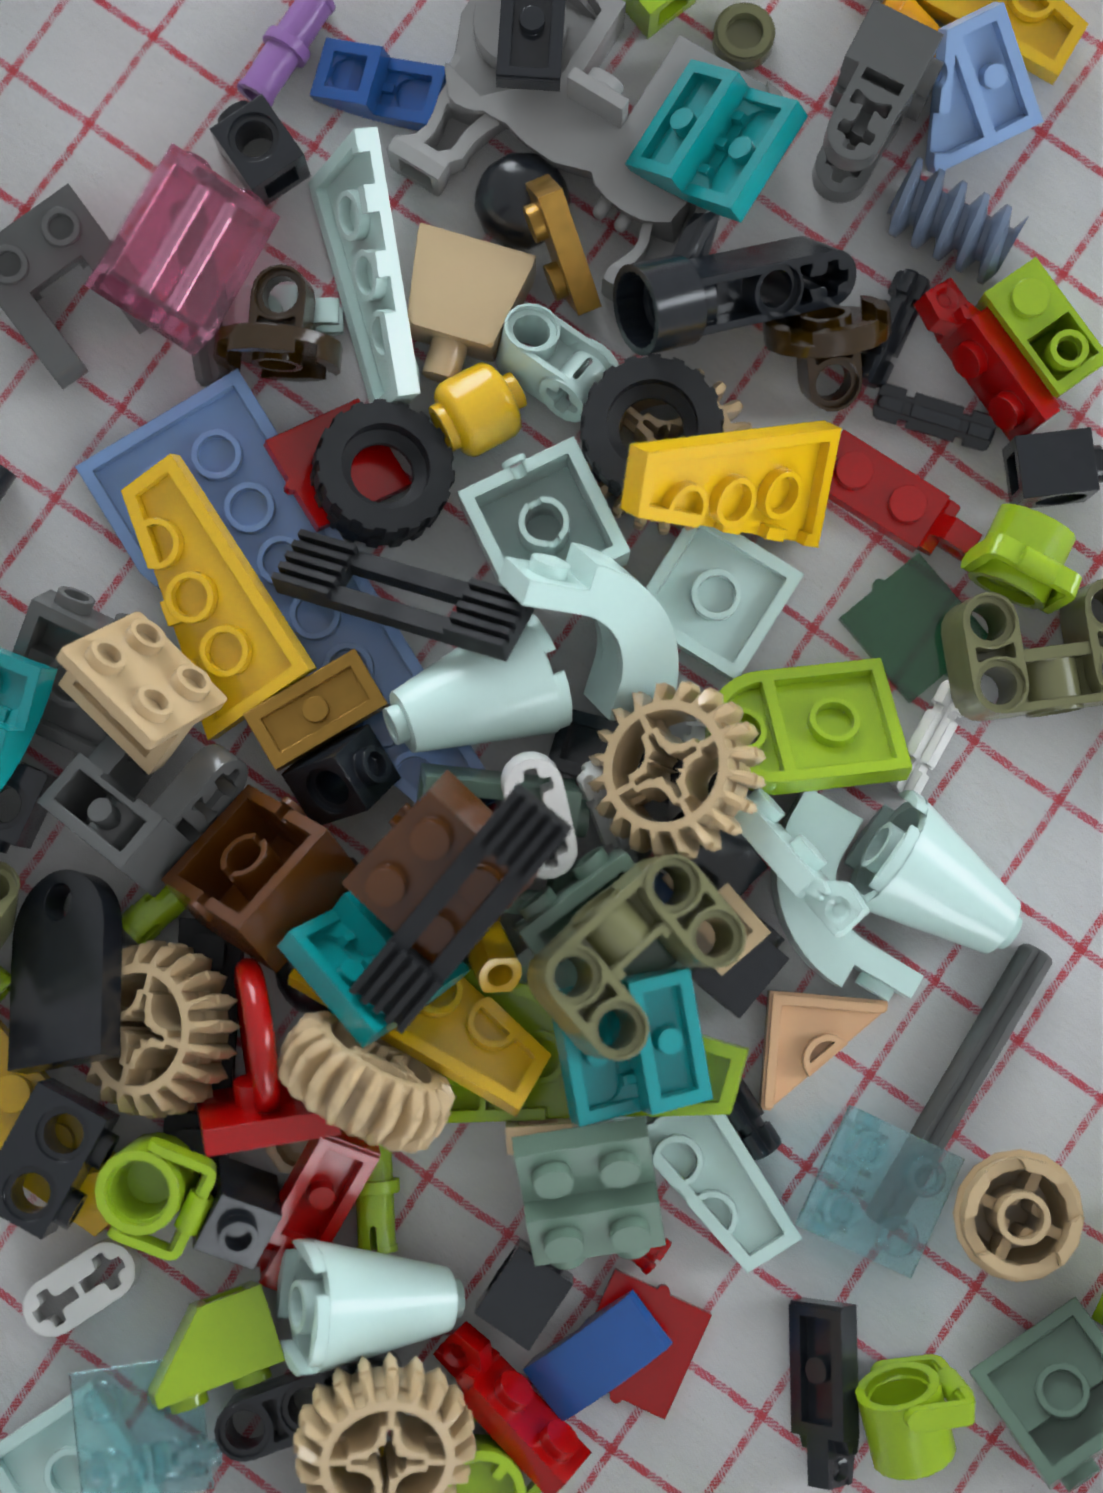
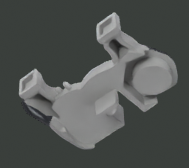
[386,0,784,302]

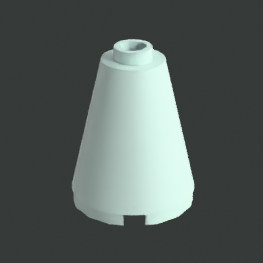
[383,614,573,753]
[839,790,1023,954]
[276,1238,465,1377]

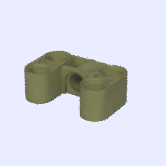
[941,579,1103,721]
[527,854,746,1061]

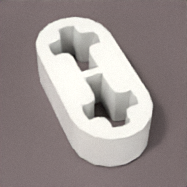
[501,751,577,879]
[22,1238,141,1337]

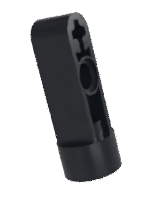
[613,236,857,356]

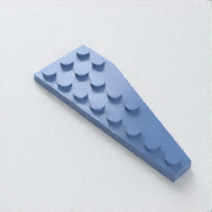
[75,368,498,807]

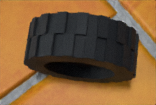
[580,354,724,497]
[310,399,455,548]

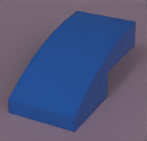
[310,37,446,131]
[523,1289,673,1421]

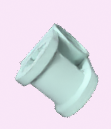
[496,303,619,423]

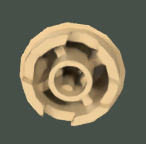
[953,1149,1084,1282]

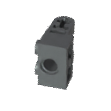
[812,0,944,203]
[0,183,165,390]
[37,735,248,898]

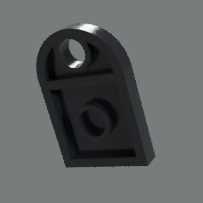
[8,869,122,1074]

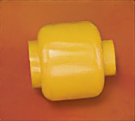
[428,362,527,457]

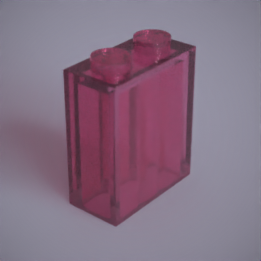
[84,143,280,356]

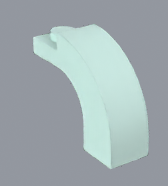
[498,542,679,721]
[770,791,924,1002]

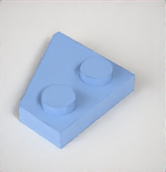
[925,2,1044,173]

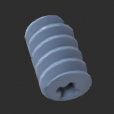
[887,157,1029,285]

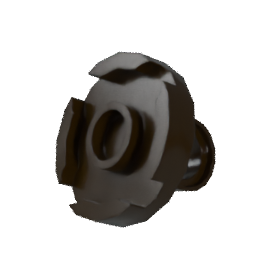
[213,264,343,382]
[762,295,891,411]

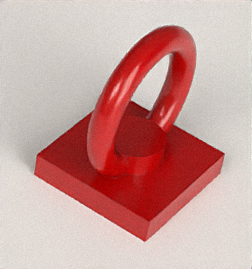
[196,958,342,1157]

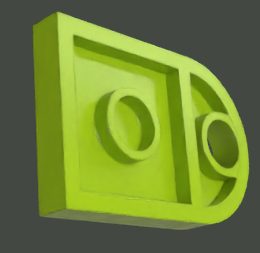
[705,658,913,795]

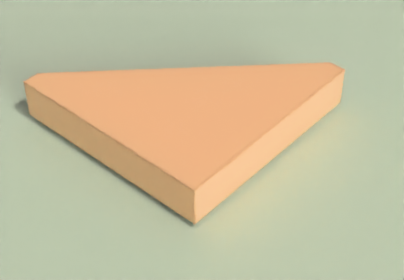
[759,990,888,1110]

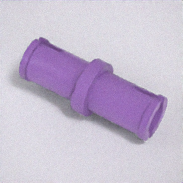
[237,0,336,107]

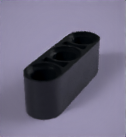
[214,1350,402,1462]

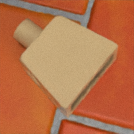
[408,222,536,383]

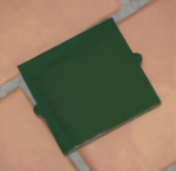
[838,553,988,703]

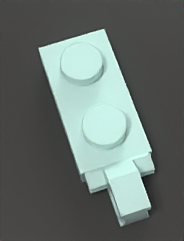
[735,788,870,938]

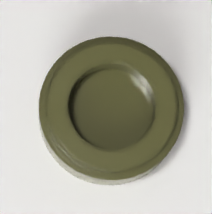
[712,2,775,71]

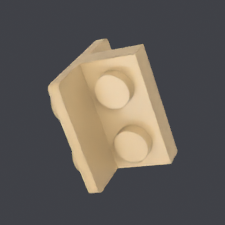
[56,611,227,775]

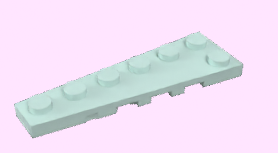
[517,948,802,1273]

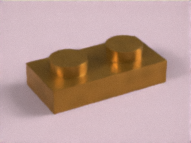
[522,174,602,316]
[243,648,389,772]

